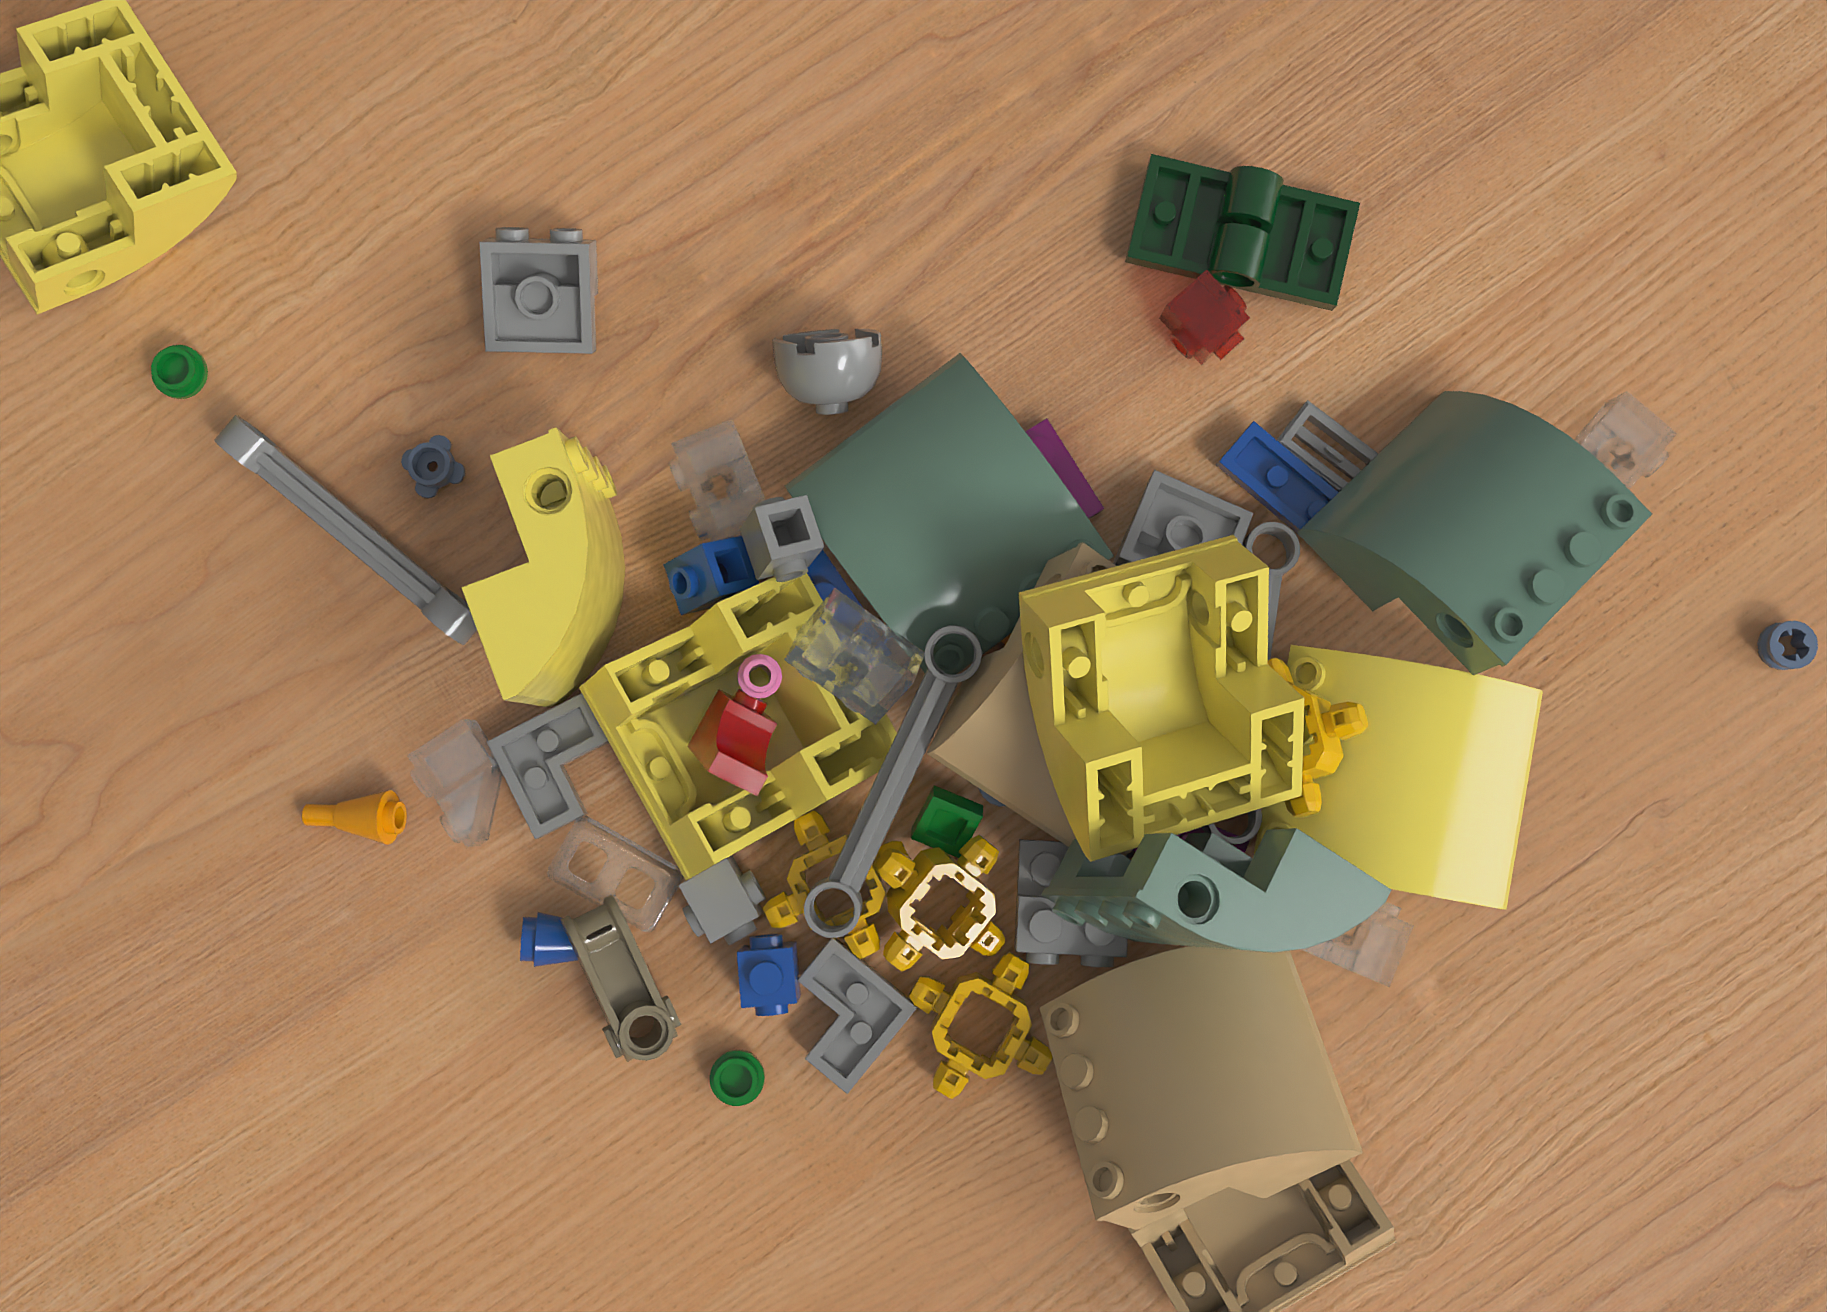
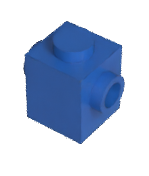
[663,536,759,615]
[737,934,801,1016]

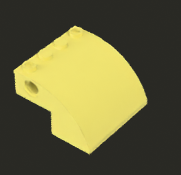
[0,0,237,314]
[461,427,625,708]
[1019,535,1304,862]
[579,573,897,880]
[1253,645,1543,910]

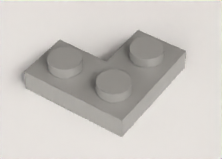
[487,693,609,839]
[797,938,917,1094]

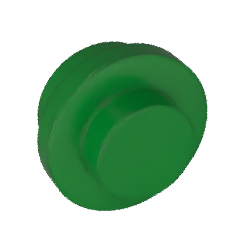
[151,345,208,399]
[710,1050,765,1106]

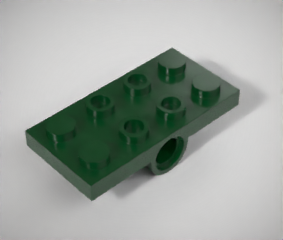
[1125,154,1360,311]

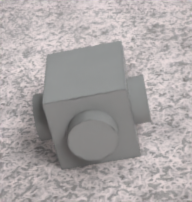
[740,495,824,582]
[678,856,766,945]

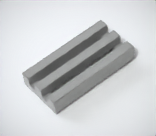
[1276,400,1378,492]

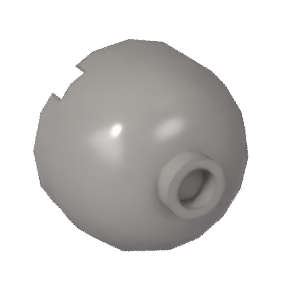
[772,329,882,415]

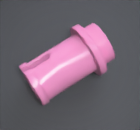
[737,654,782,699]

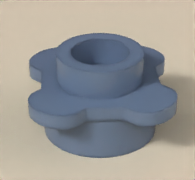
[401,435,465,498]

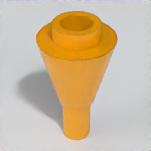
[302,790,407,845]

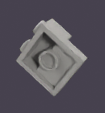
[479,227,598,354]
[1113,470,1253,566]
[1014,839,1129,967]

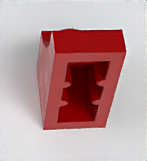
[687,689,777,796]

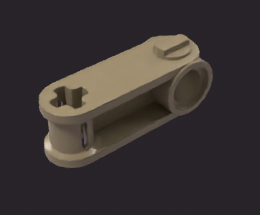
[560,894,681,1062]

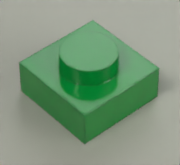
[911,785,983,858]

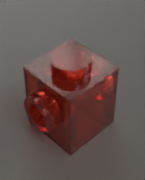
[1159,270,1250,365]

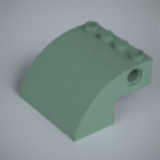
[785,353,1114,675]
[1297,391,1652,675]
[1041,828,1391,953]

